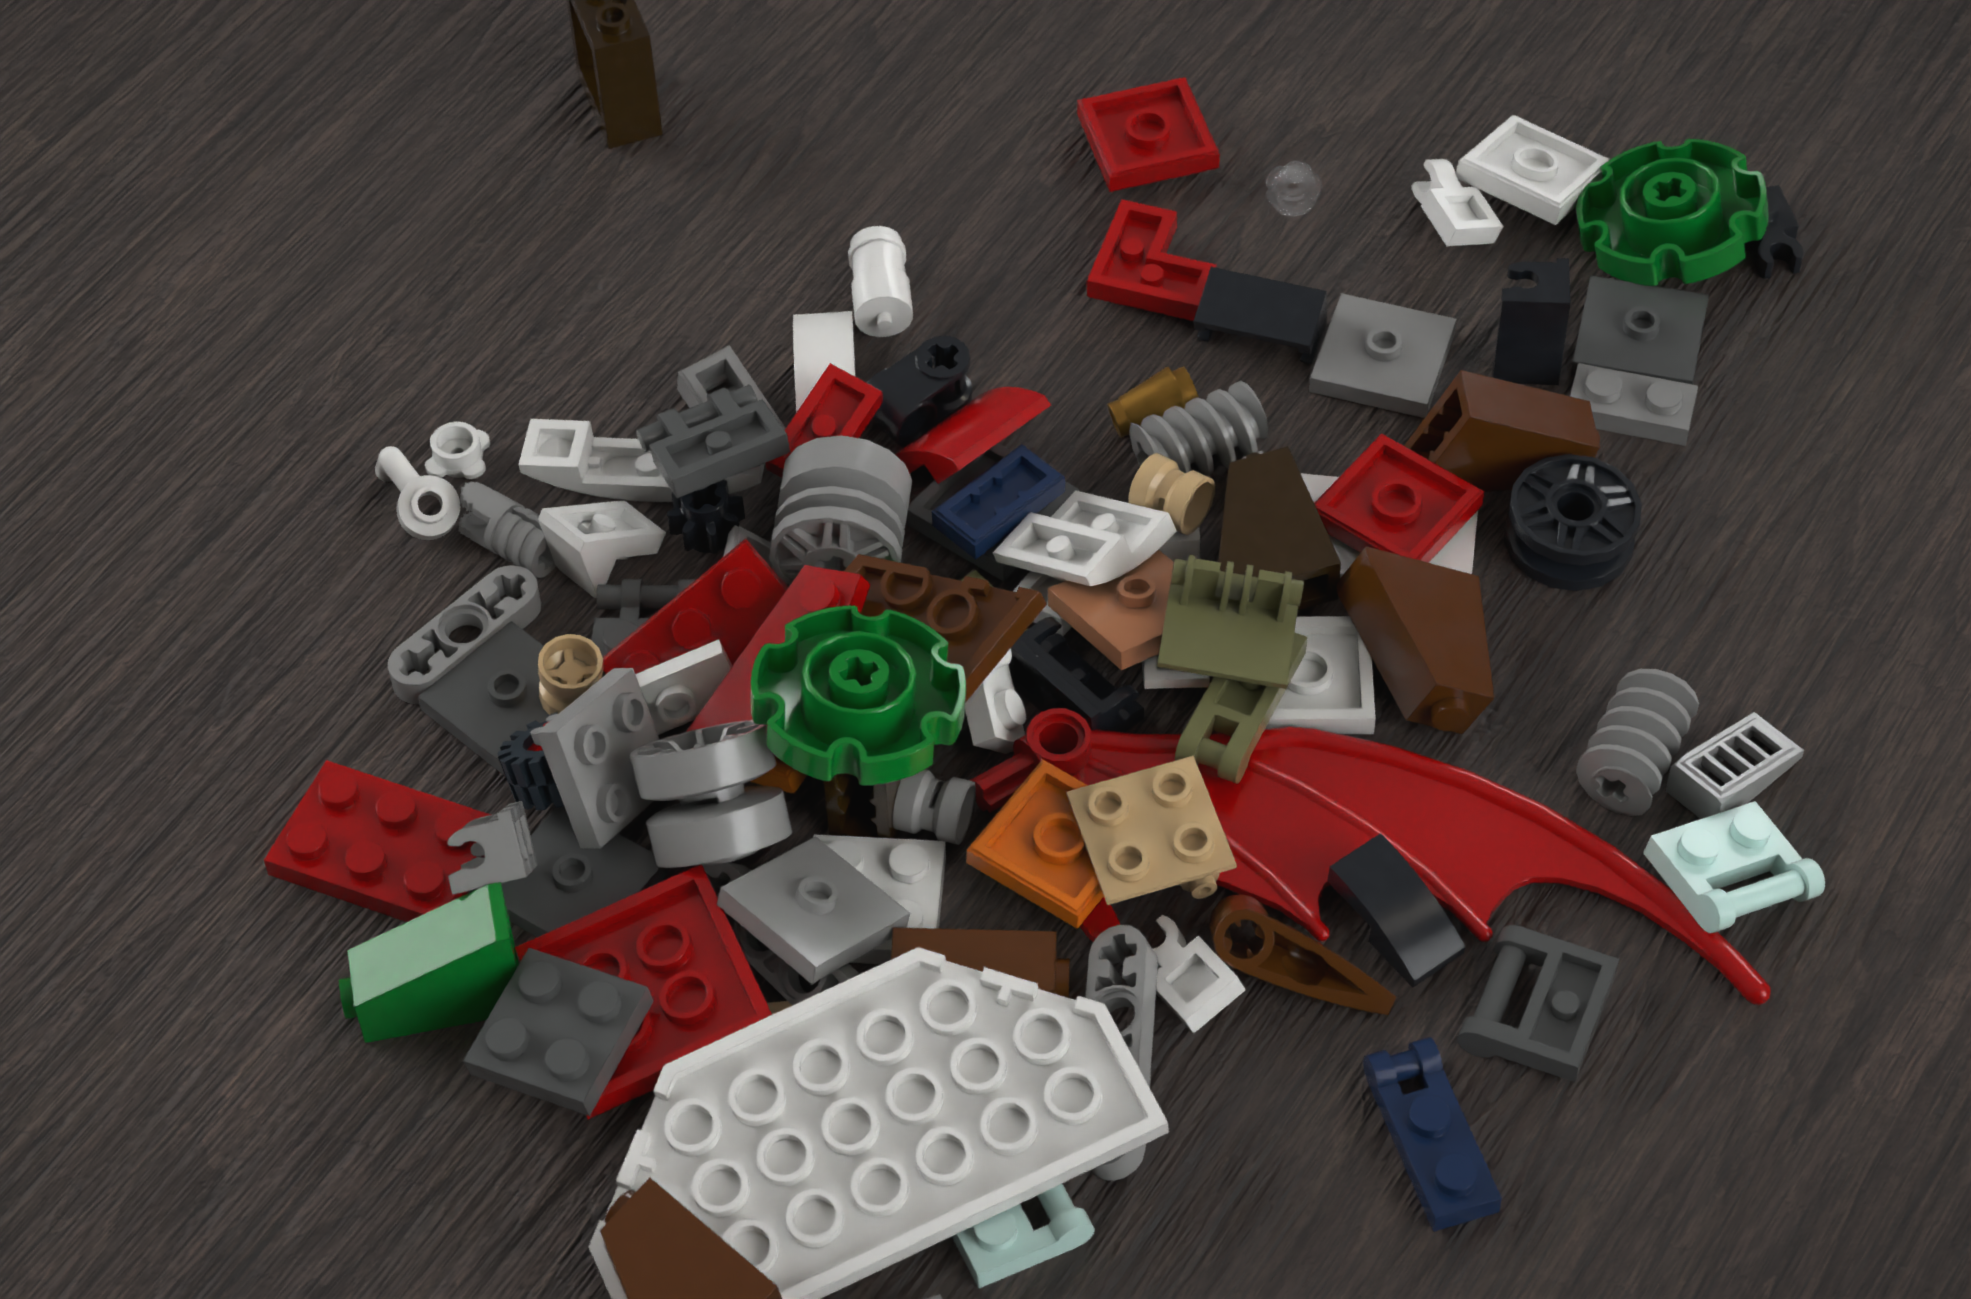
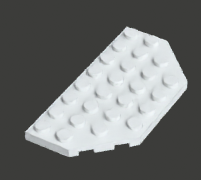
[589,947,1169,1299]

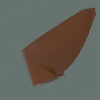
[1209,894,1397,1015]

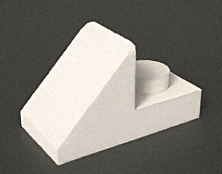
[538,500,666,598]

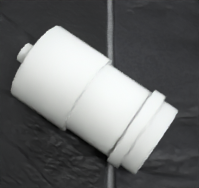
[848,226,913,337]

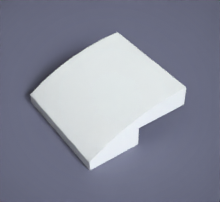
[993,490,1177,586]

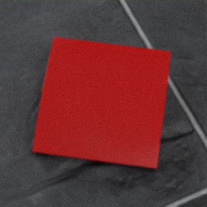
[895,387,1051,484]

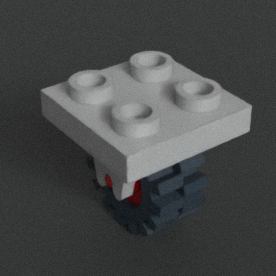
[498,668,660,849]

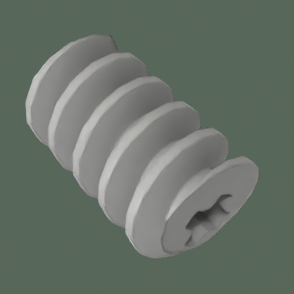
[1129,381,1268,476]
[1576,669,1699,816]

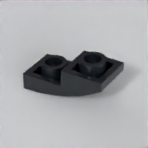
[1327,833,1465,988]

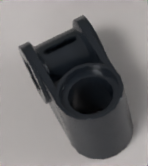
[867,336,973,447]

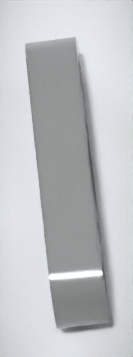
[388,565,541,704]

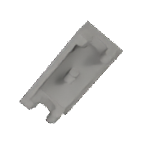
[447,801,538,895]

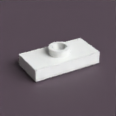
[636,639,733,735]

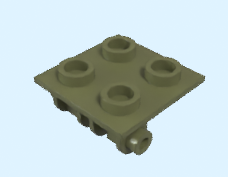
[1157,554,1304,689]

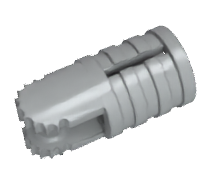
[459,481,556,578]

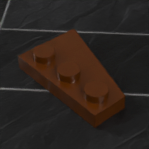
[845,554,1047,703]

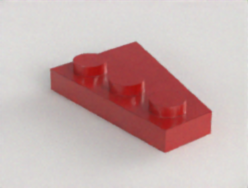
[603,539,788,674]
[686,565,871,757]

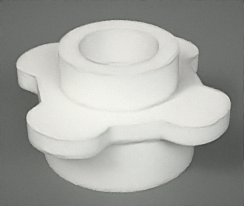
[425,422,490,479]

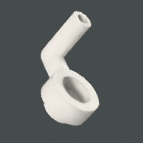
[375,446,460,540]

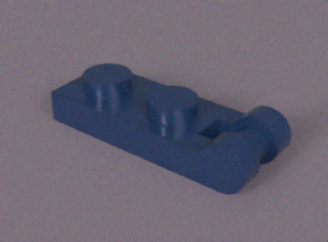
[1363,1037,1502,1232]

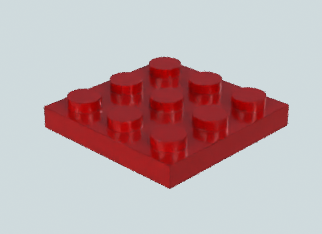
[515,864,772,1119]

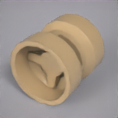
[1128,453,1215,535]
[538,634,603,715]

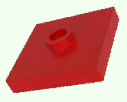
[1077,77,1220,192]
[1314,433,1484,563]

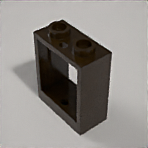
[567,0,663,149]

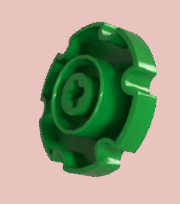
[1576,139,1769,286]
[750,606,966,785]

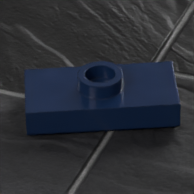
[931,444,1065,560]

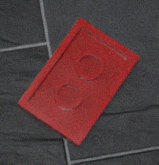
[264,760,491,922]

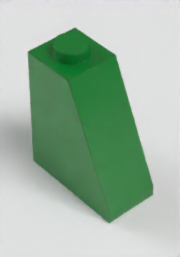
[339,882,519,1043]

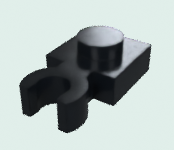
[1744,185,1804,279]

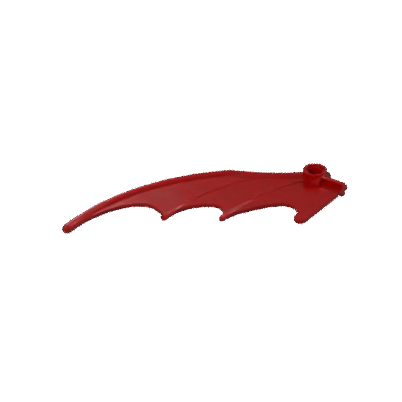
[969,708,1771,1005]

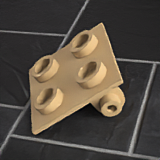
[1066,756,1237,905]

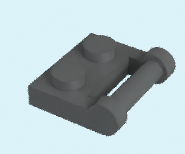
[1457,925,1620,1082]

